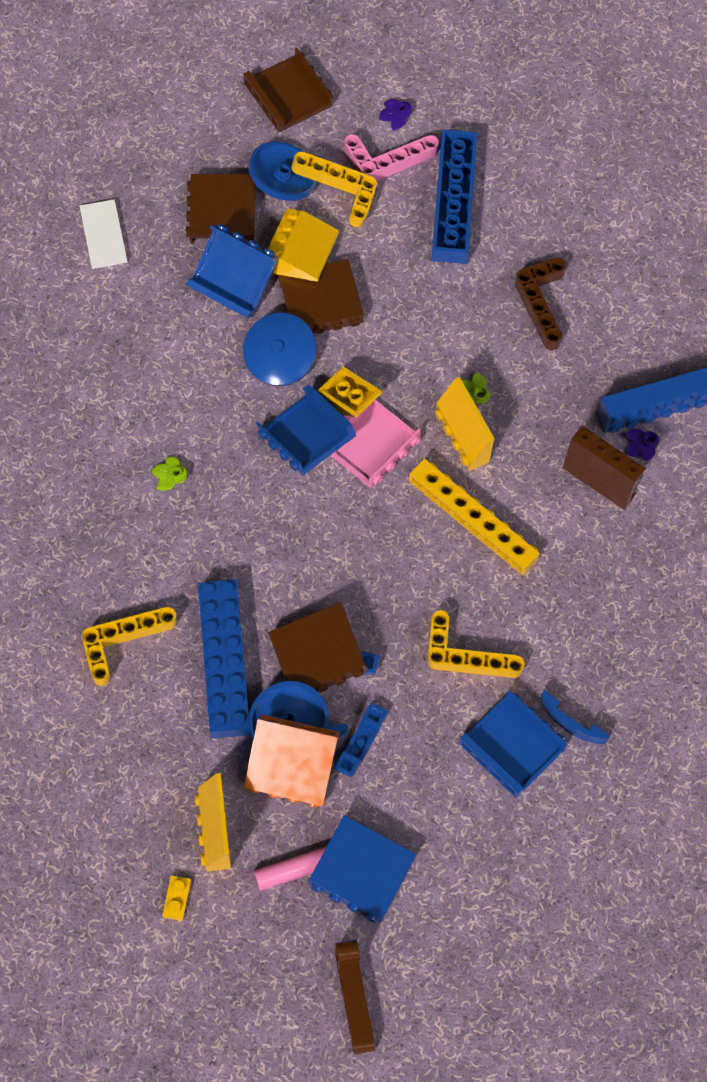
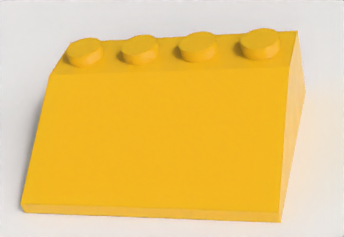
[268,208,339,282]
[434,377,494,471]
[195,773,231,871]

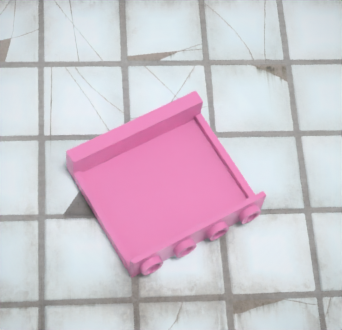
[331,400,421,488]

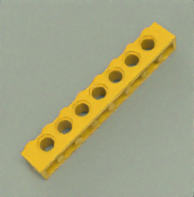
[409,459,540,576]

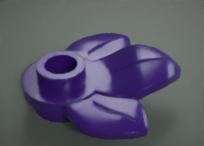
[379,99,412,131]
[625,429,659,461]

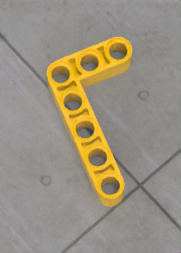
[291,152,377,227]
[82,607,177,686]
[427,610,525,678]

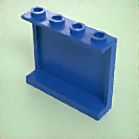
[186,223,280,318]
[256,384,356,475]
[458,690,568,799]
[308,815,416,923]

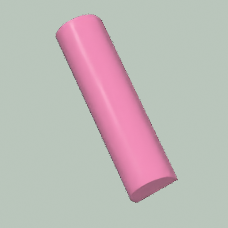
[253,846,327,891]

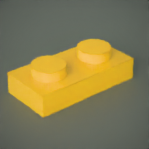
[162,876,191,921]

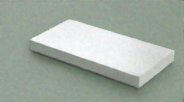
[80,199,128,269]

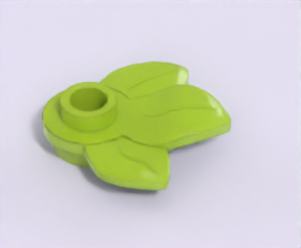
[462,372,490,404]
[152,457,188,491]

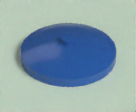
[248,142,317,201]
[243,313,317,386]
[249,681,330,740]

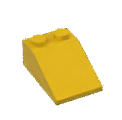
[317,366,382,418]

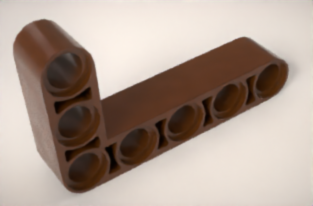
[515,258,566,351]
[335,939,375,1055]

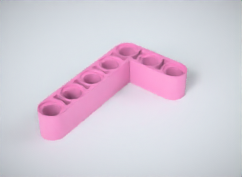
[344,134,439,181]

